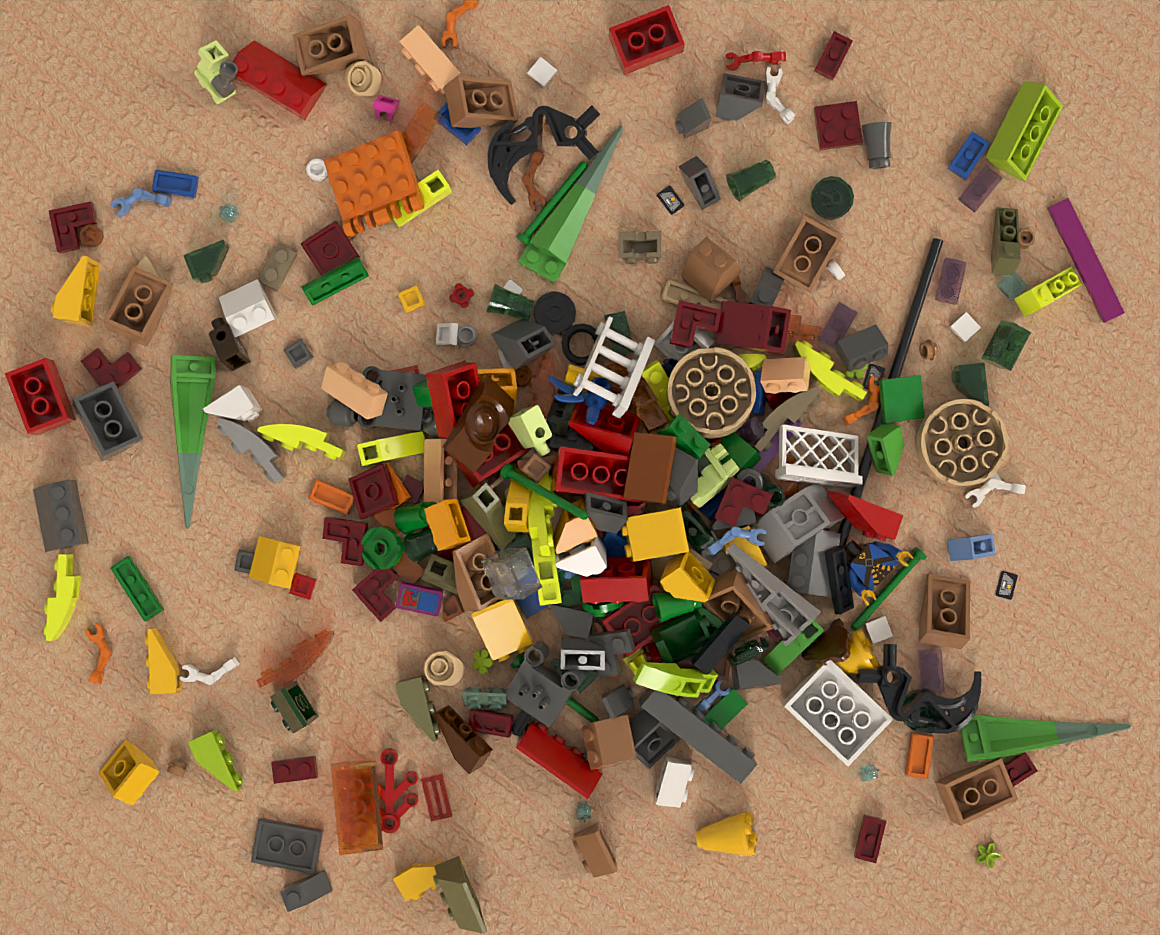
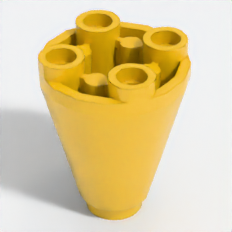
[816,629,880,676]
[696,812,757,856]

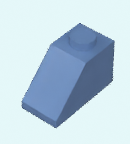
[947,534,996,561]

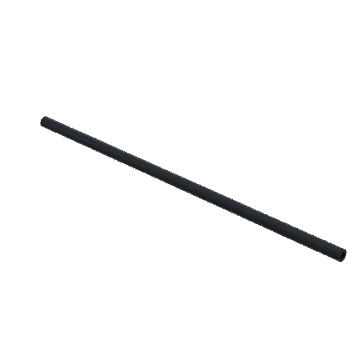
[838,238,943,546]

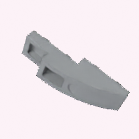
[216,418,286,483]

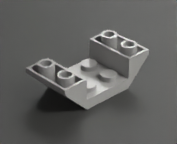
[750,484,845,564]

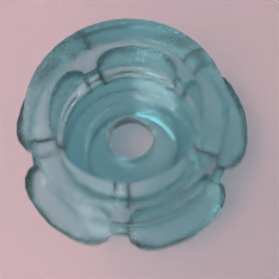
[219,204,240,223]
[858,765,879,781]
[577,801,592,823]

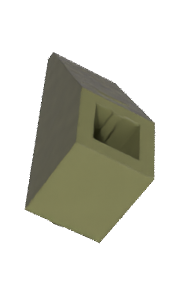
[991,207,1021,276]
[460,483,516,550]
[421,554,458,595]
[395,675,441,742]

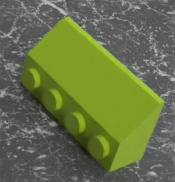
[986,81,1063,181]

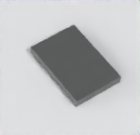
[251,818,324,874]

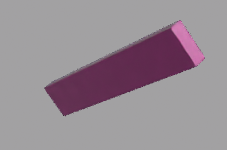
[1047,198,1125,323]

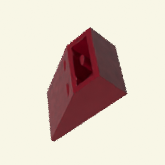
[715,301,791,355]

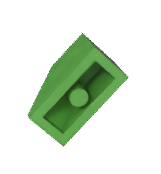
[867,423,904,476]

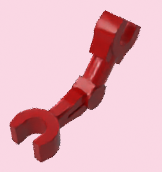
[726,51,786,71]

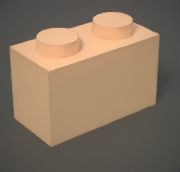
[760,357,810,394]

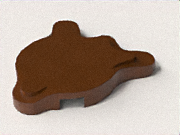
[801,618,852,666]

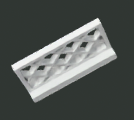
[775,425,862,489]

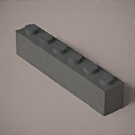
[639,688,758,784]

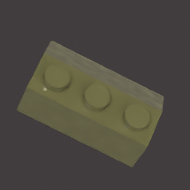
[433,856,487,934]

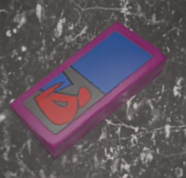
[396,582,443,616]

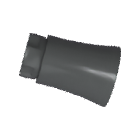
[861,122,892,169]

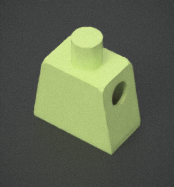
[508,405,552,457]

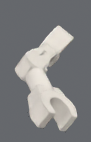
[765,67,795,125]
[964,479,1026,508]
[179,657,240,685]

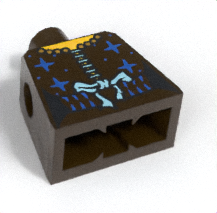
[209,318,251,371]

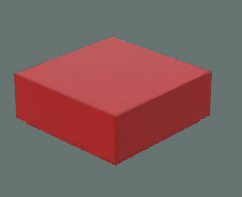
[289,573,317,600]

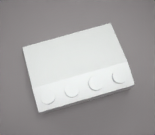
[782,660,893,766]

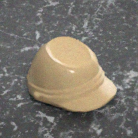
[343,60,382,96]
[423,650,464,686]

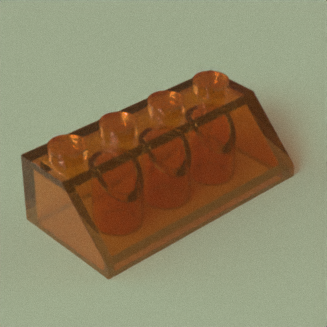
[331,761,383,855]

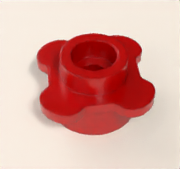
[449,283,474,308]

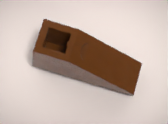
[434,705,493,774]

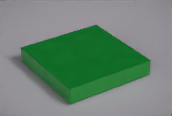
[879,375,925,423]

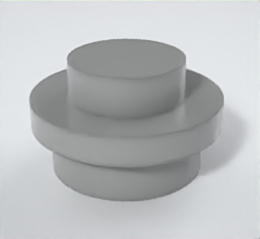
[457,325,477,346]

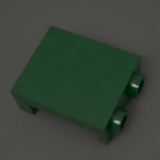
[650,609,714,663]

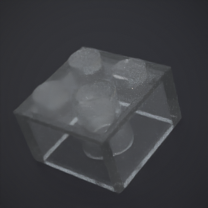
[481,547,542,600]

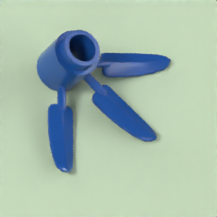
[548,375,611,425]

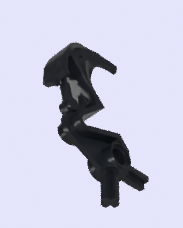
[488,105,600,205]
[856,644,982,734]

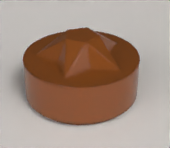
[80,224,103,247]
[515,366,532,387]

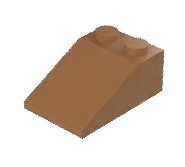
[293,15,369,76]
[444,76,519,128]
[773,214,843,293]
[104,266,173,347]
[453,533,512,611]
[701,569,773,642]
[919,573,970,649]
[935,758,1018,826]

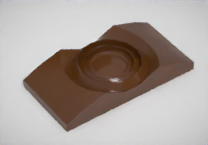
[442,375,514,473]

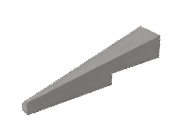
[725,544,821,647]

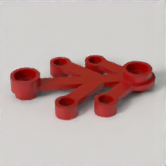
[361,748,418,833]

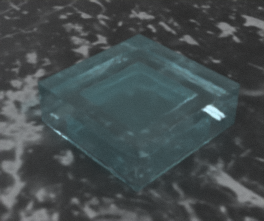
[997,272,1028,301]

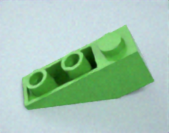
[763,620,825,676]

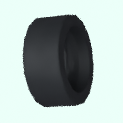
[561,323,600,365]

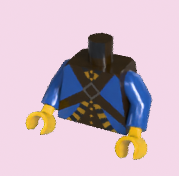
[845,540,913,606]

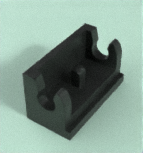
[546,389,577,436]

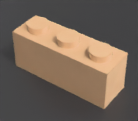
[399,25,461,95]
[321,362,388,419]
[424,439,457,503]

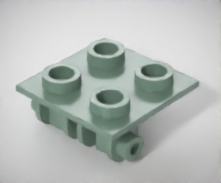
[462,687,507,711]

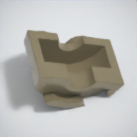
[619,231,661,264]

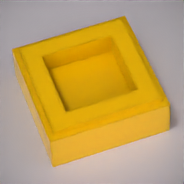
[397,285,426,314]

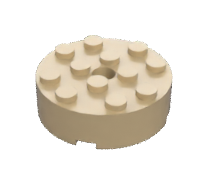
[667,347,756,438]
[916,399,1008,486]

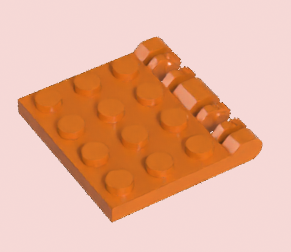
[324,130,424,238]

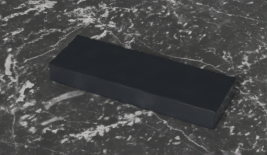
[825,546,854,615]
[691,611,751,675]

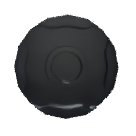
[534,291,576,335]

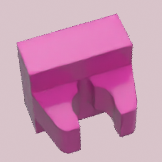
[373,95,400,121]

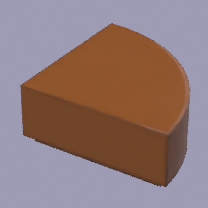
[442,594,464,622]

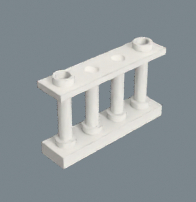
[573,316,655,418]

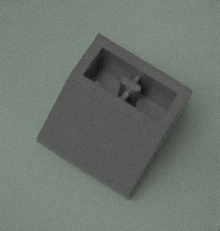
[491,319,556,370]

